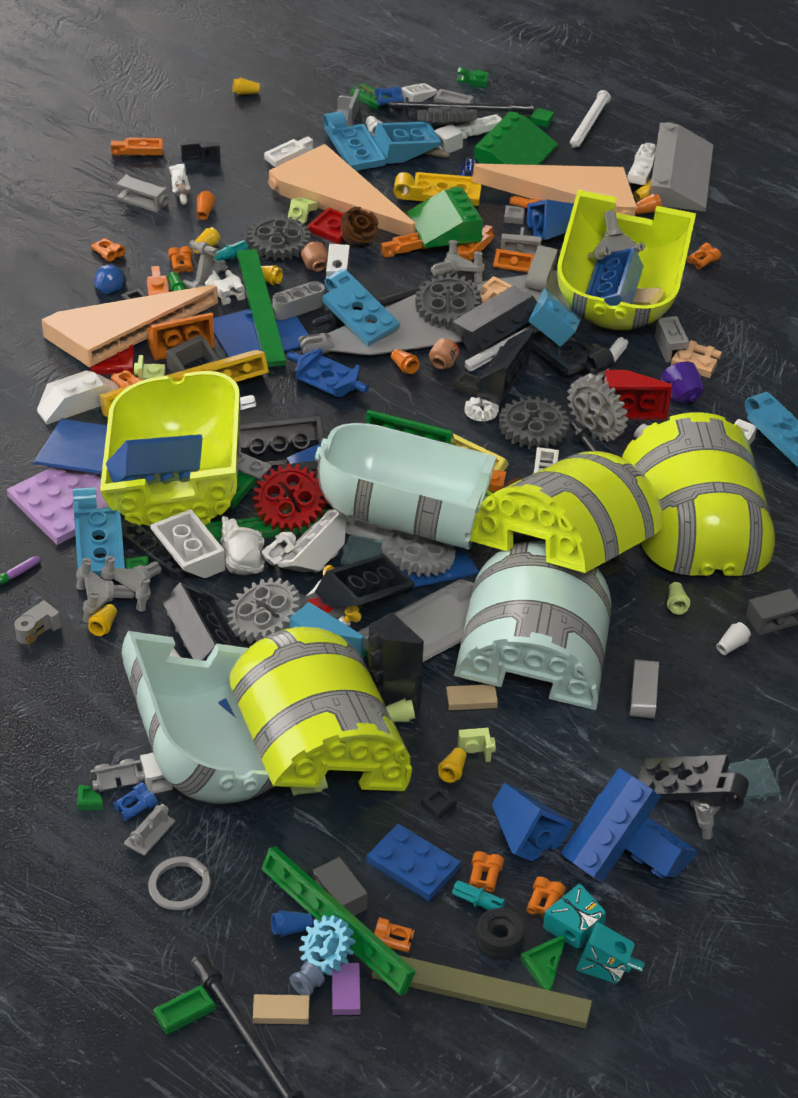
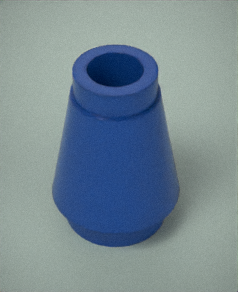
[271,910,312,937]

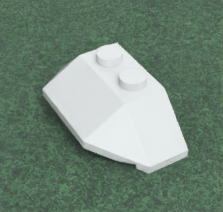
[37,371,119,425]
[277,510,346,573]

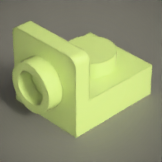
[288,197,318,223]
[134,355,165,380]
[457,728,496,762]

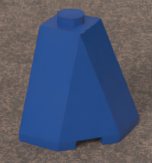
[527,200,574,240]
[492,782,574,861]

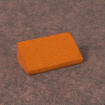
[493,249,534,273]

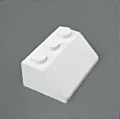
[150,509,225,578]

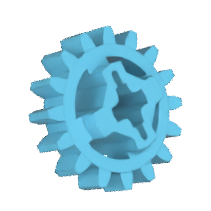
[299,915,355,976]

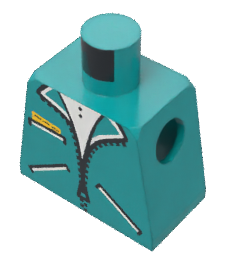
[543,884,606,948]
[576,922,645,983]

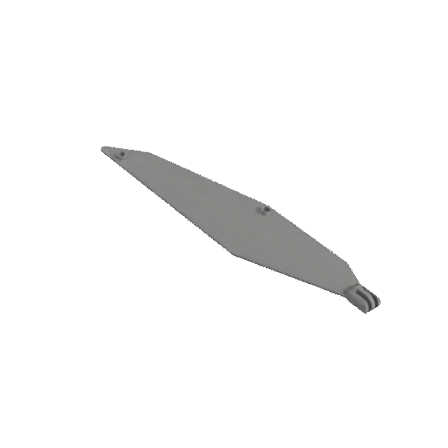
[298,271,572,355]

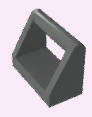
[166,335,219,373]

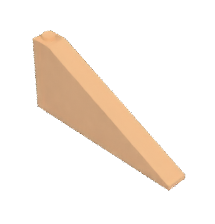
[268,144,416,236]
[472,164,636,216]
[42,285,218,367]

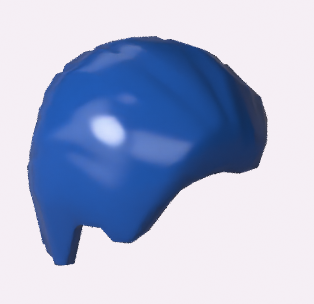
[94,265,126,294]

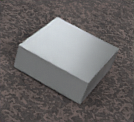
[504,206,525,224]

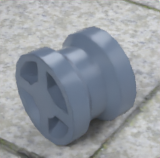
[290,962,325,996]

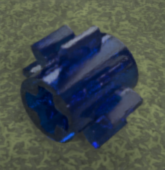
[460,158,483,177]

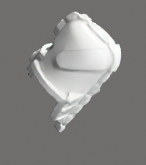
[220,516,265,575]

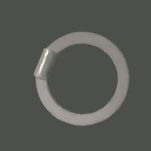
[148,856,211,911]

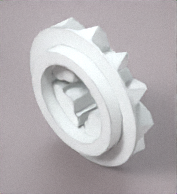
[464,397,499,421]

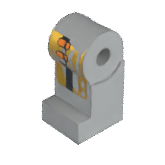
[14,600,61,644]

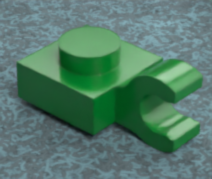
[457,68,488,88]

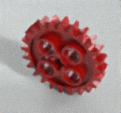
[253,463,326,533]

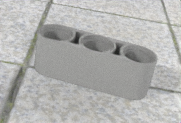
[525,245,558,291]
[272,281,325,320]
[630,659,659,719]

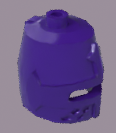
[660,361,704,404]

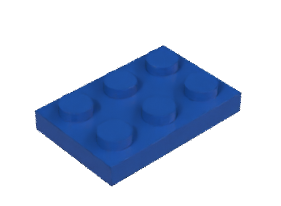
[366,824,461,901]

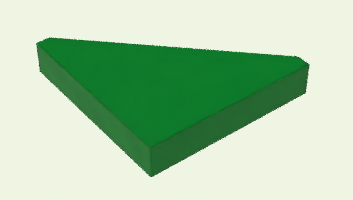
[520,935,565,991]

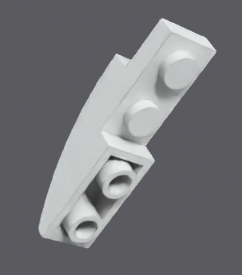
[627,143,656,185]

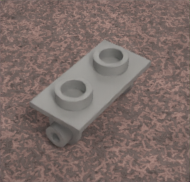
[238,452,272,482]
[90,759,144,792]
[124,804,176,856]

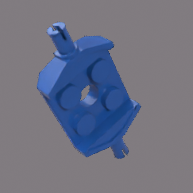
[287,348,369,397]

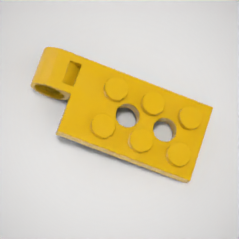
[393,172,482,206]

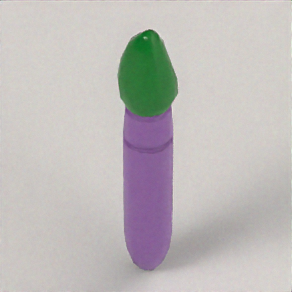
[0,556,41,585]

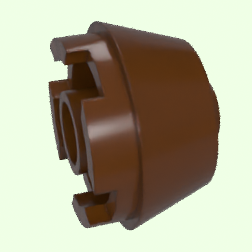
[341,207,379,247]

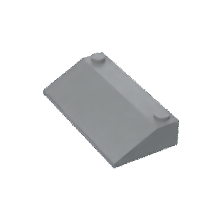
[650,122,713,211]
[358,579,474,662]

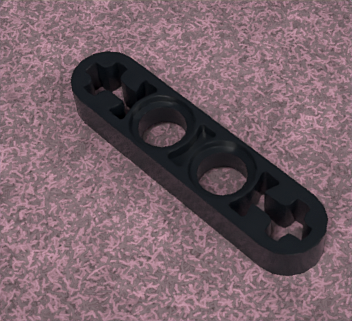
[122,523,189,580]

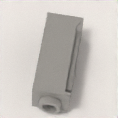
[117,174,168,213]

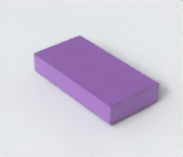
[332,963,360,1015]

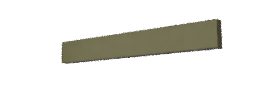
[372,955,592,1028]

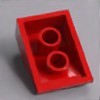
[604,370,672,419]

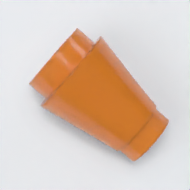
[196,191,216,220]
[635,194,662,215]
[391,349,419,374]

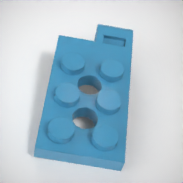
[323,111,386,171]
[322,269,400,347]
[745,392,798,467]
[73,487,125,577]

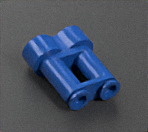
[375,87,404,105]
[113,782,158,821]

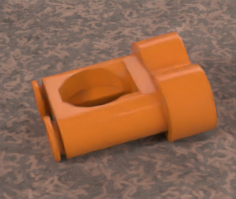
[510,196,541,209]
[91,238,125,262]
[686,243,721,269]
[168,246,193,273]
[111,370,143,388]
[469,851,504,892]
[526,877,566,918]
[374,917,415,953]

